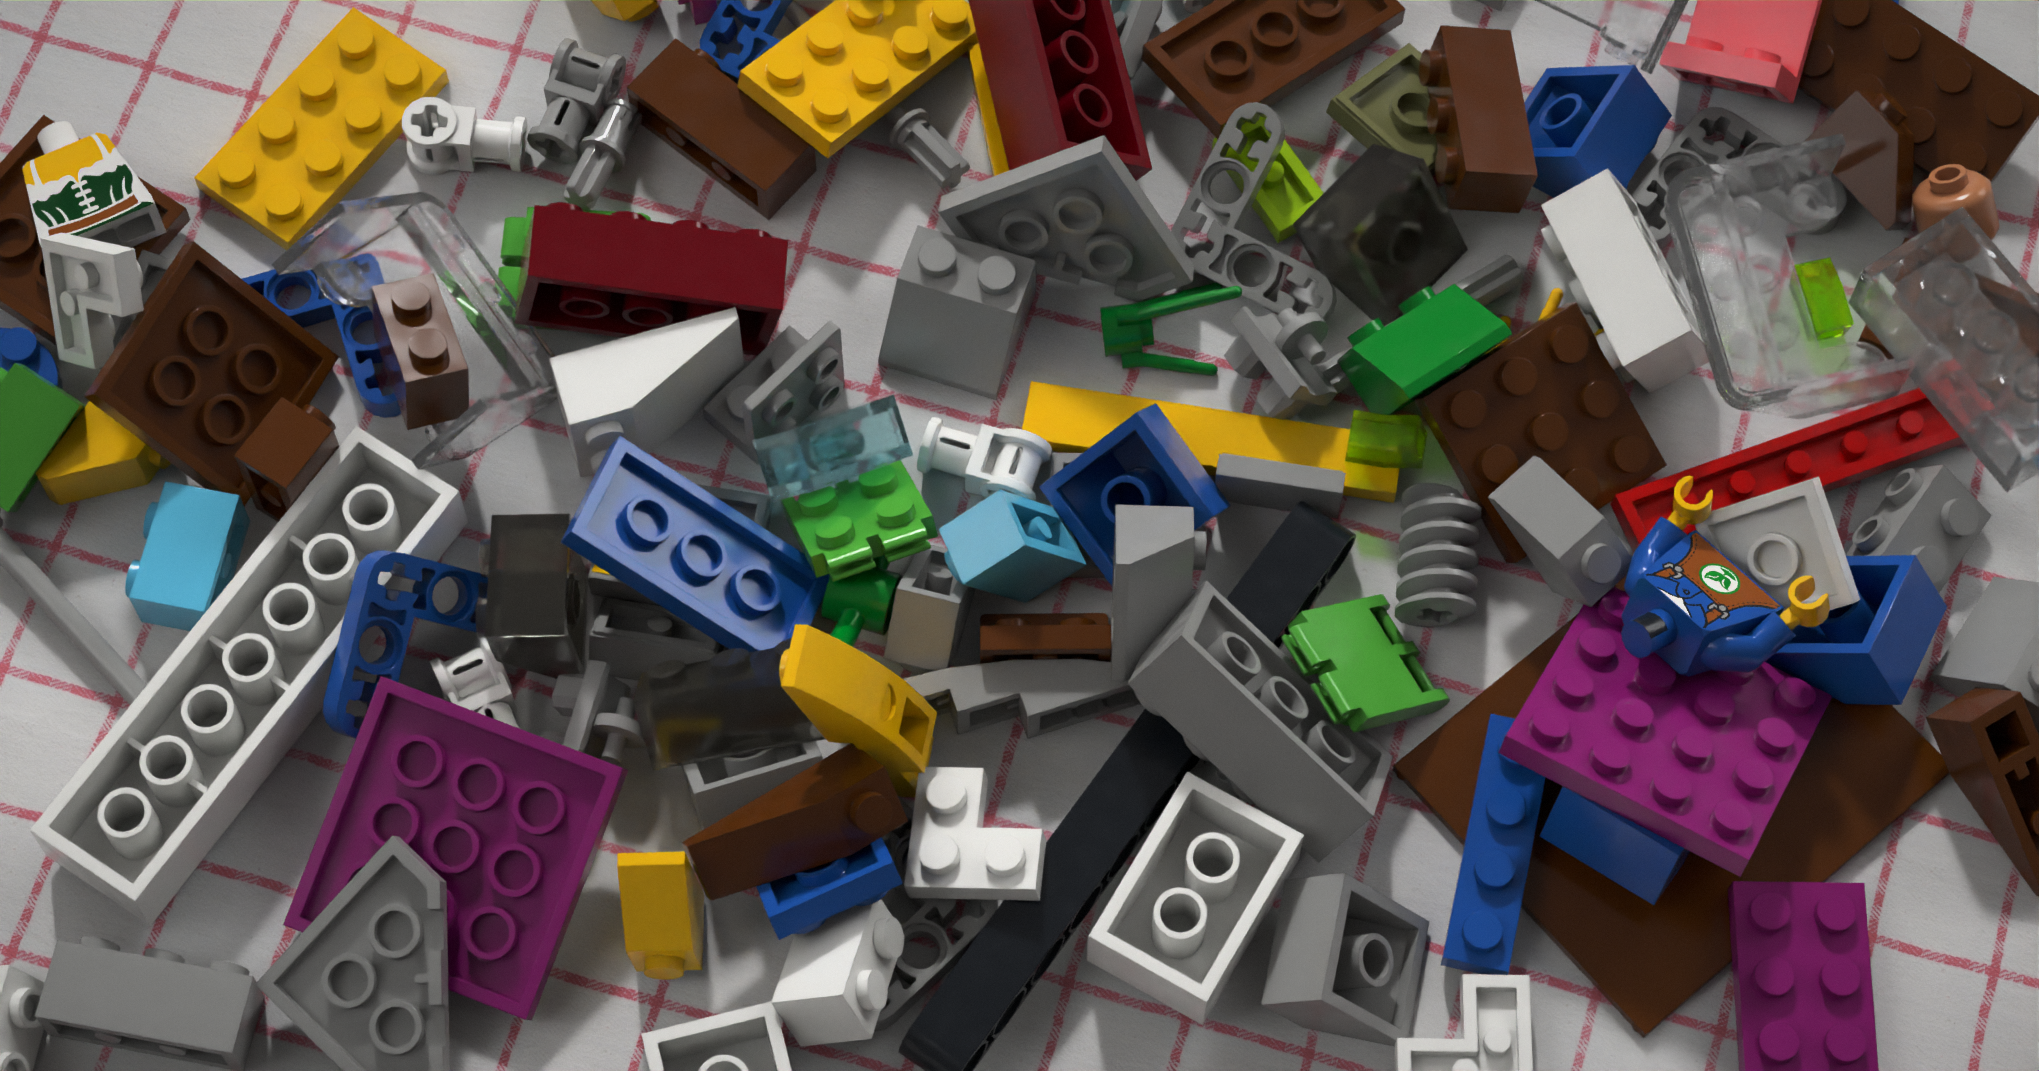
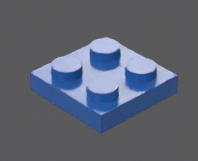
[756,837,903,940]

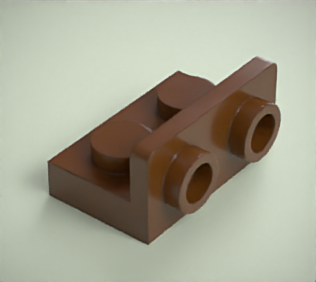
[980,613,1112,664]

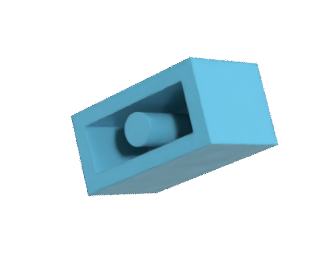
[125,481,250,631]
[939,489,1086,603]

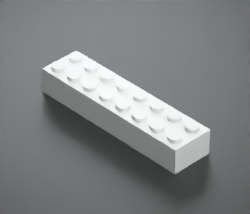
[30,426,468,926]

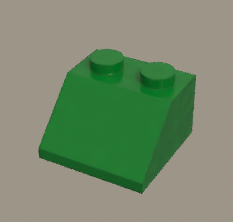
[1337,284,1513,424]

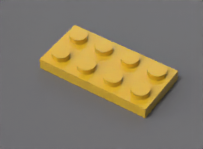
[737,0,978,158]
[194,7,449,254]

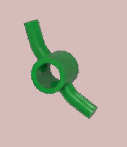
[822,555,903,647]

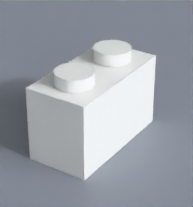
[771,899,905,1046]

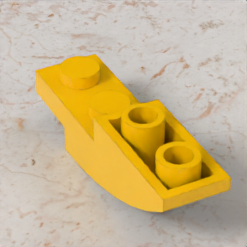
[779,624,937,797]

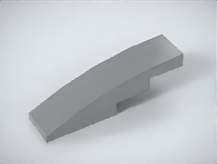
[903,659,1141,739]

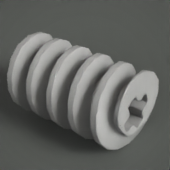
[1395,483,1482,627]

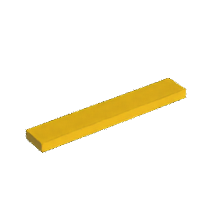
[1022,381,1404,503]

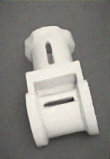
[402,97,527,175]
[917,416,1052,501]
[429,636,520,729]

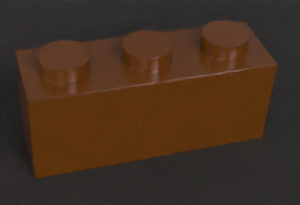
[1419,25,1538,213]
[627,38,817,220]

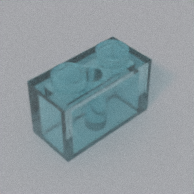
[752,395,913,501]

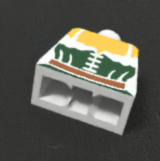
[22,121,166,248]

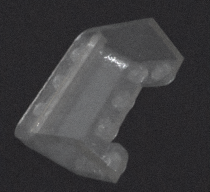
[1664,133,1915,419]

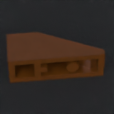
[1926,687,2039,896]
[682,743,908,901]

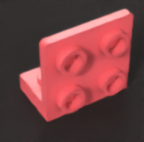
[1659,0,1822,104]

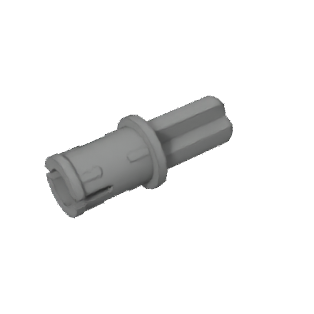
[563,99,642,210]

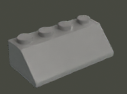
[1128,581,1393,863]

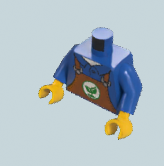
[1621,476,1830,677]

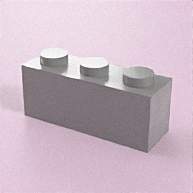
[35,936,264,1071]

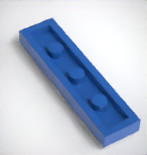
[1440,714,1545,975]

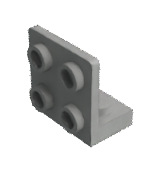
[702,321,845,465]

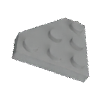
[938,135,1194,301]
[255,836,450,1071]

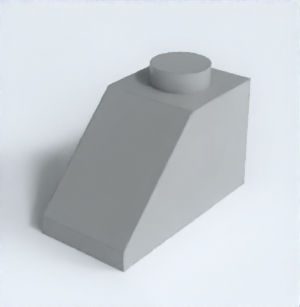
[1488,456,1632,607]
[883,545,976,674]

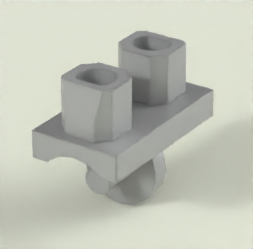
[1224,306,1338,420]
[539,660,649,764]

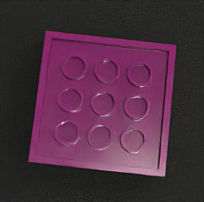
[1498,587,1832,877]
[283,676,628,1020]

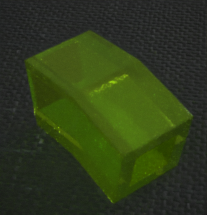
[1788,257,1854,343]
[1345,410,1428,469]

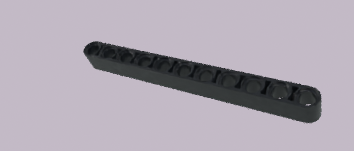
[898,501,1356,1071]

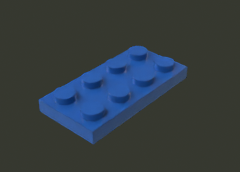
[560,436,830,680]

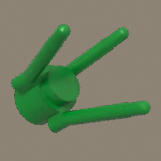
[1100,283,1242,376]

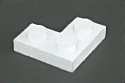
[40,233,144,369]
[904,767,1046,901]
[1395,974,1533,1071]

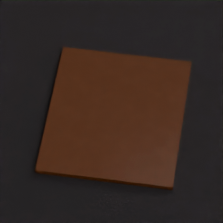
[1392,575,1950,1038]

